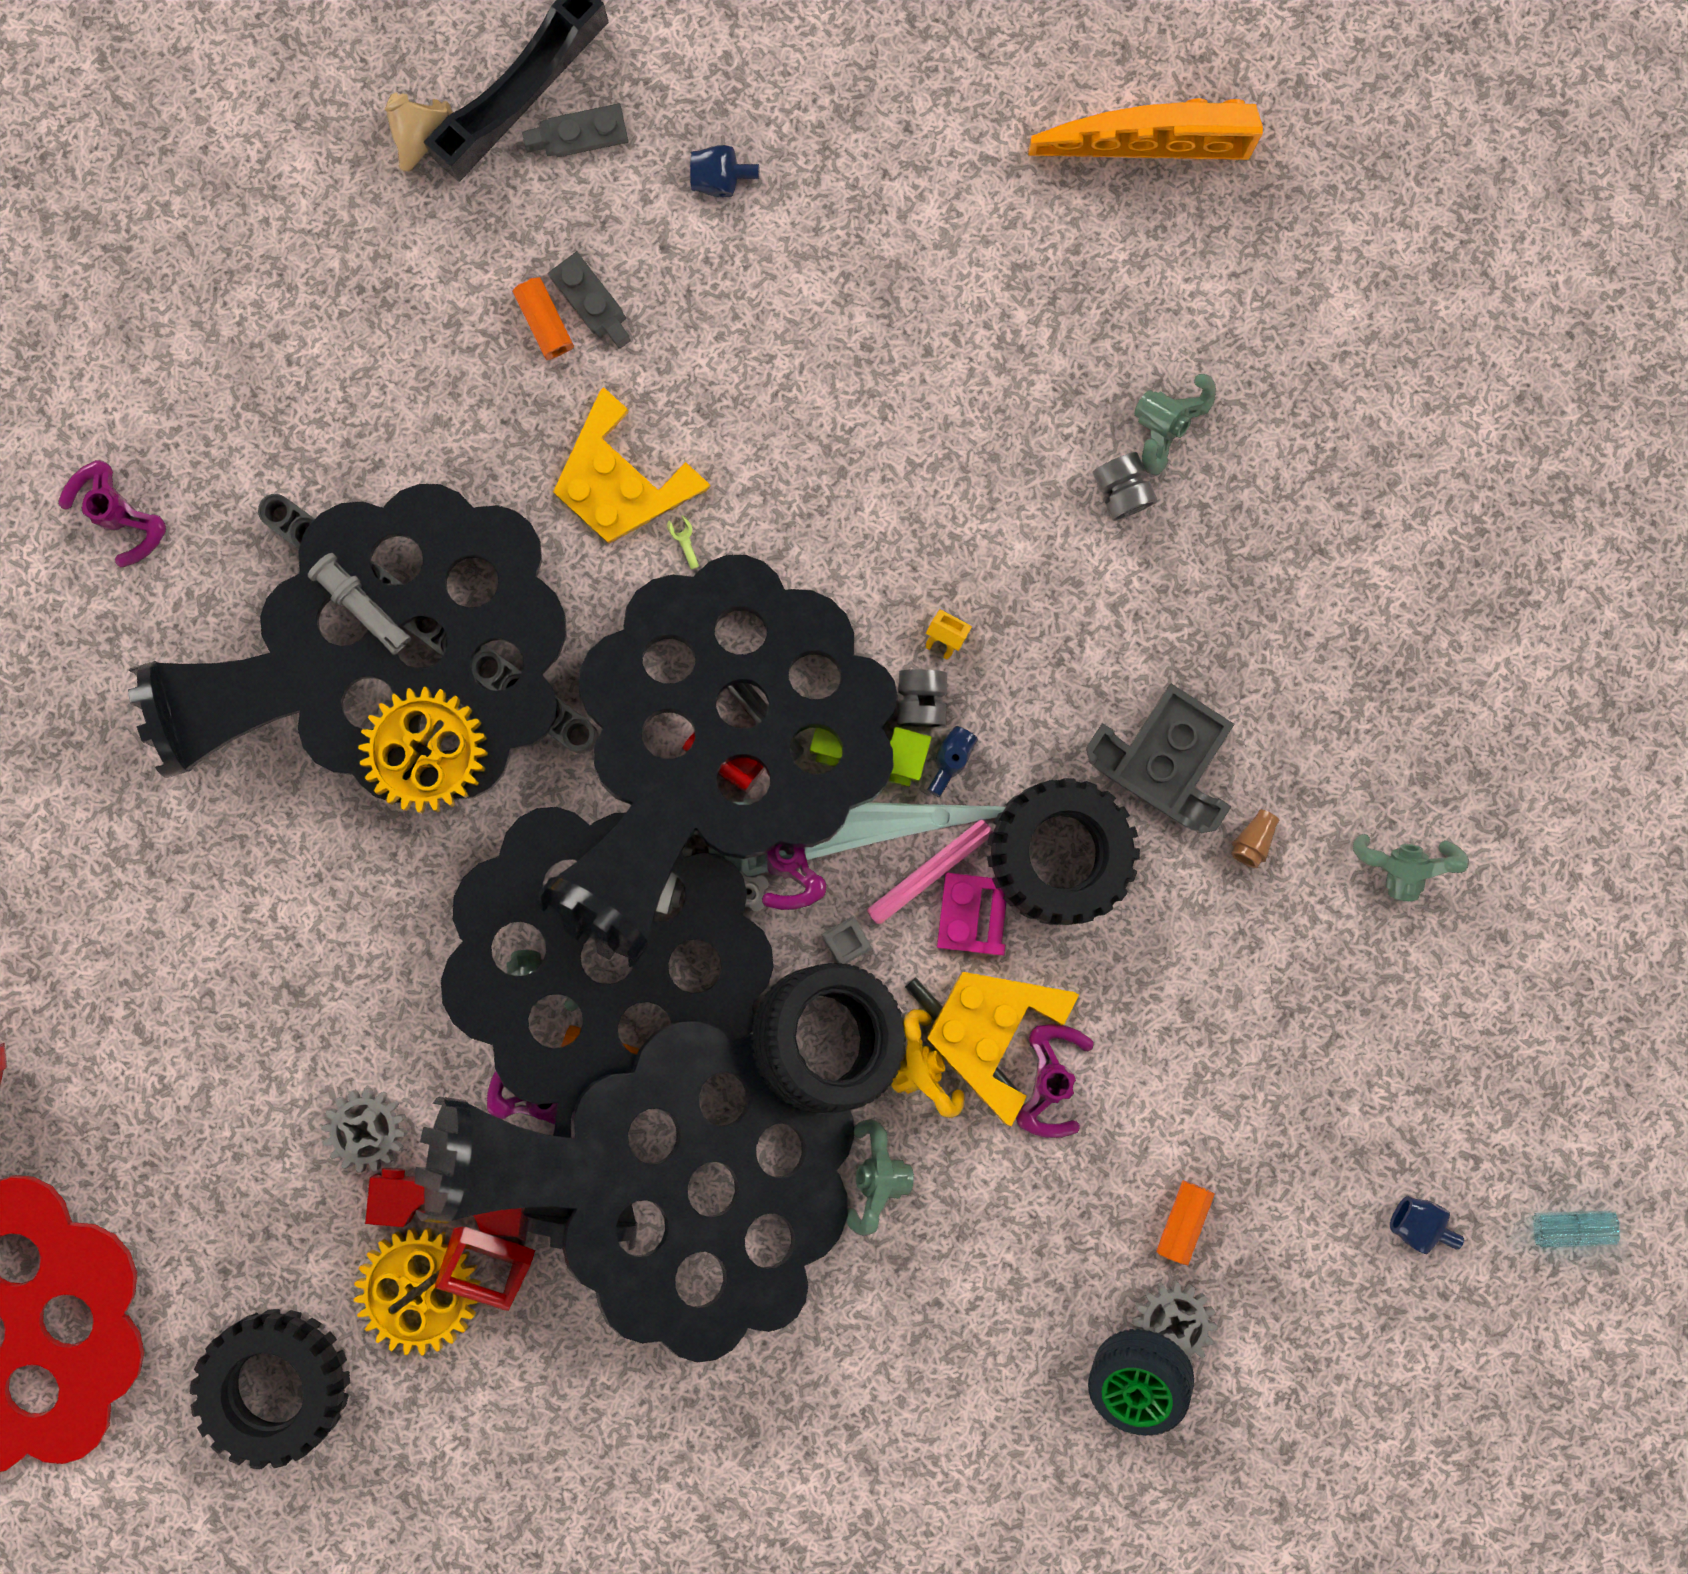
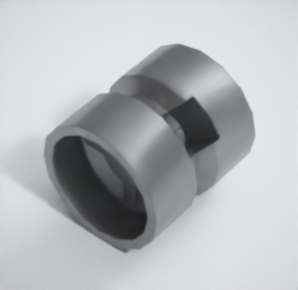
[1092,452,1158,521]
[897,669,947,727]

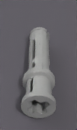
[308,553,411,655]

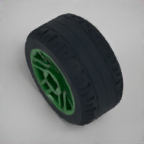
[1088,1329,1194,1436]

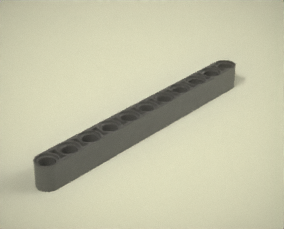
[258,494,599,754]

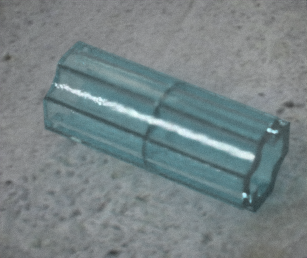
[1533,1210,1620,1248]

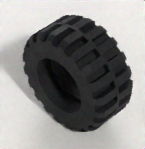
[987,778,1140,925]
[190,1309,350,1469]

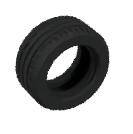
[751,962,906,1113]

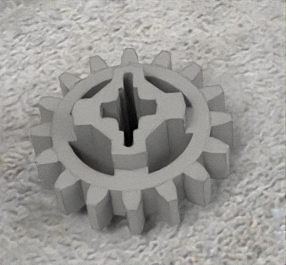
[321,1088,408,1173]
[1132,1280,1218,1365]

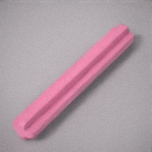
[867,820,993,924]

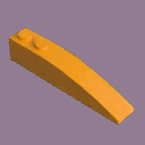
[1028,98,1263,160]

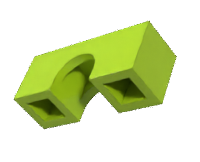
[810,727,931,787]

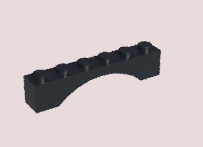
[424,0,609,182]

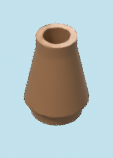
[1231,809,1280,868]

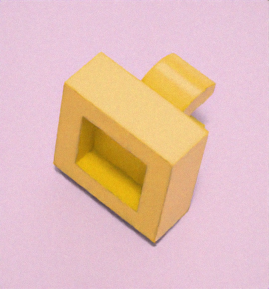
[926,609,972,659]

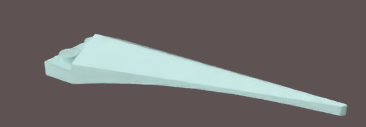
[709,799,1006,876]

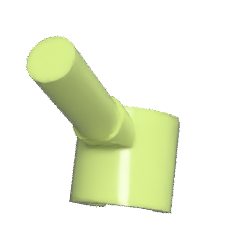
[667,515,699,569]

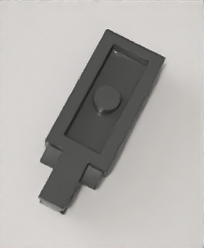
[522,103,629,158]
[547,251,631,349]

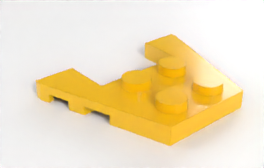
[553,387,711,544]
[926,972,1079,1127]

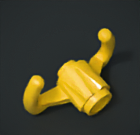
[891,1009,965,1118]

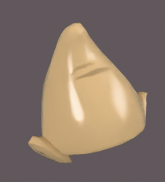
[384,92,453,171]

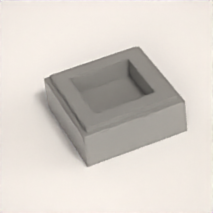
[821,916,872,964]

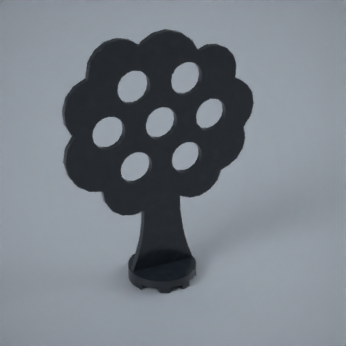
[128,484,567,803]
[535,555,898,967]
[440,807,774,1250]
[415,1021,854,1363]

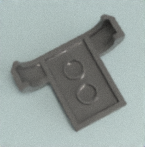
[1086,683,1235,834]

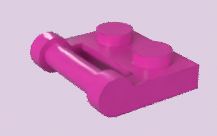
[937,873,1007,956]

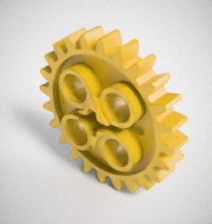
[358,687,488,814]
[354,1227,481,1356]

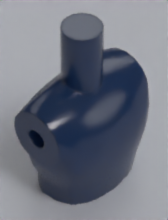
[690,145,760,197]
[927,726,978,797]
[1390,1196,1464,1254]

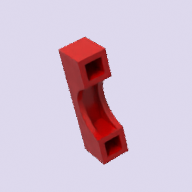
[365,1167,525,1237]

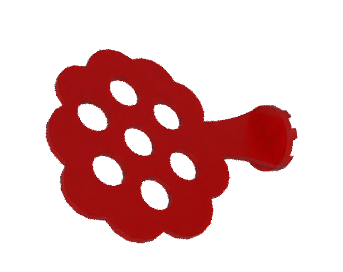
[0,1043,145,1472]

